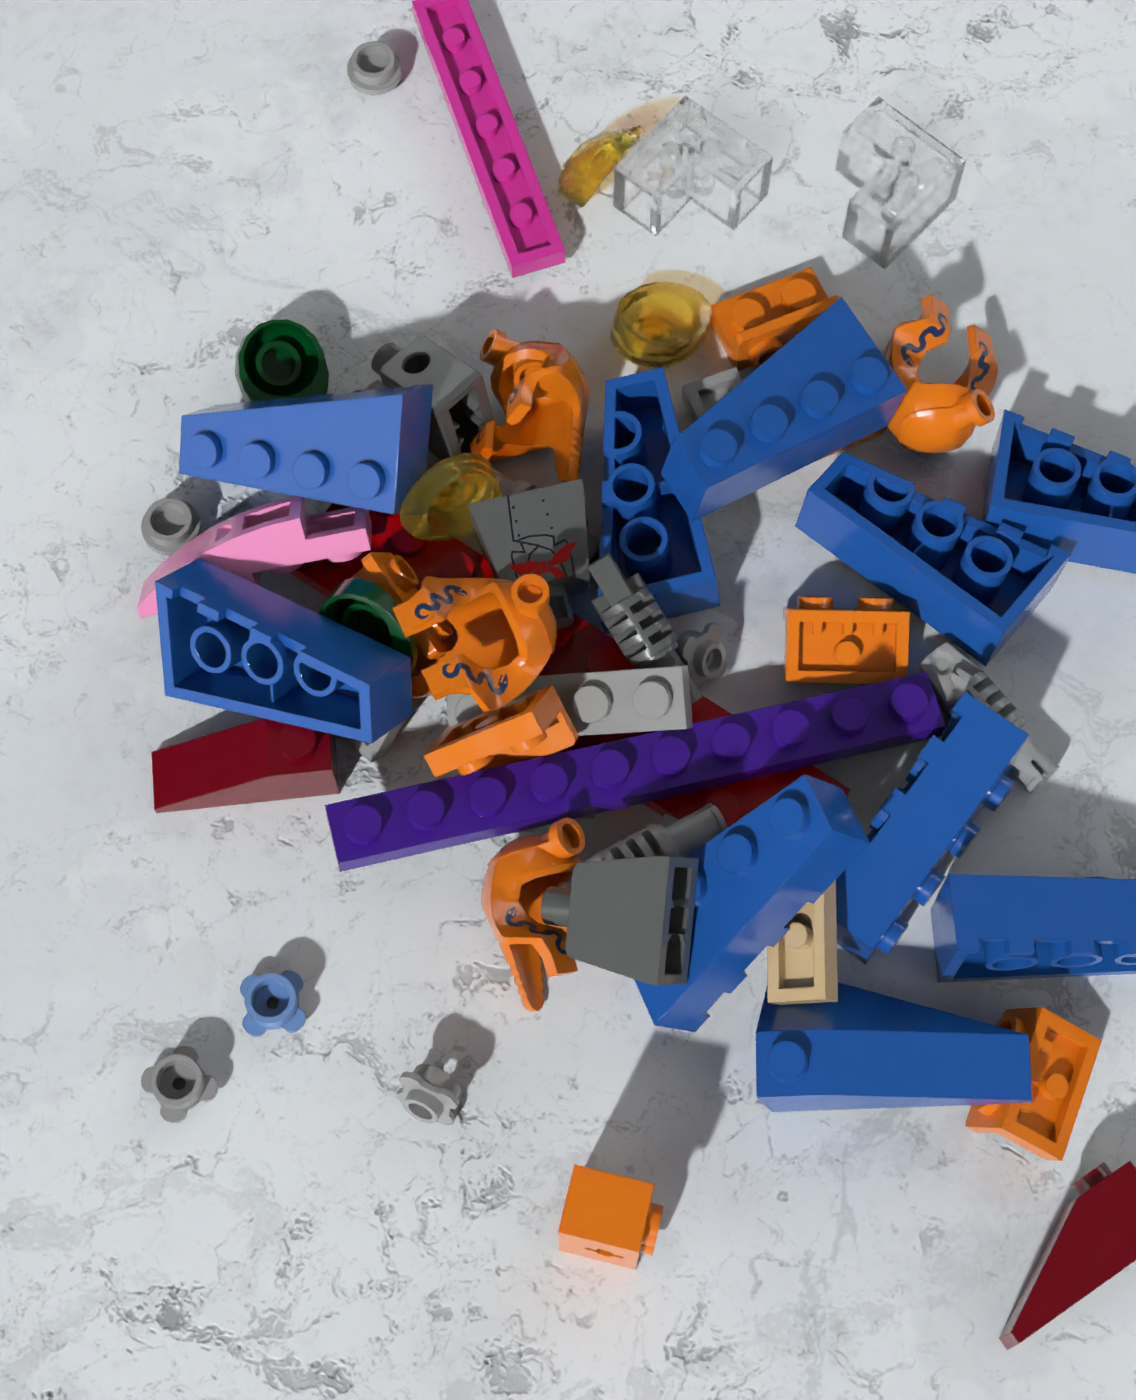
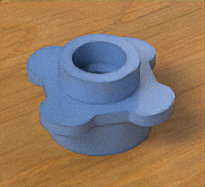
[240,970,306,1037]

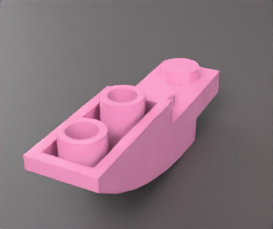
[137,496,372,618]

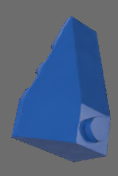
[756,982,1033,1112]

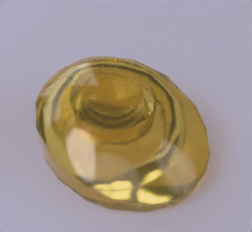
[558,125,646,208]
[610,282,712,368]
[399,453,502,541]

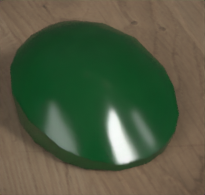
[235,320,329,402]
[318,577,418,674]

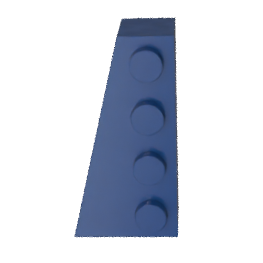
[795,452,1072,667]

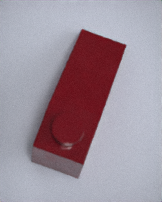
[151,718,339,813]
[999,1161,1136,1350]

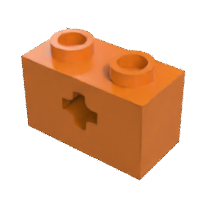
[558,1164,664,1270]

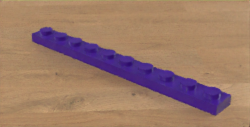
[325,672,946,872]

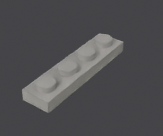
[446,665,693,736]

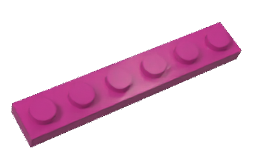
[412,0,565,278]

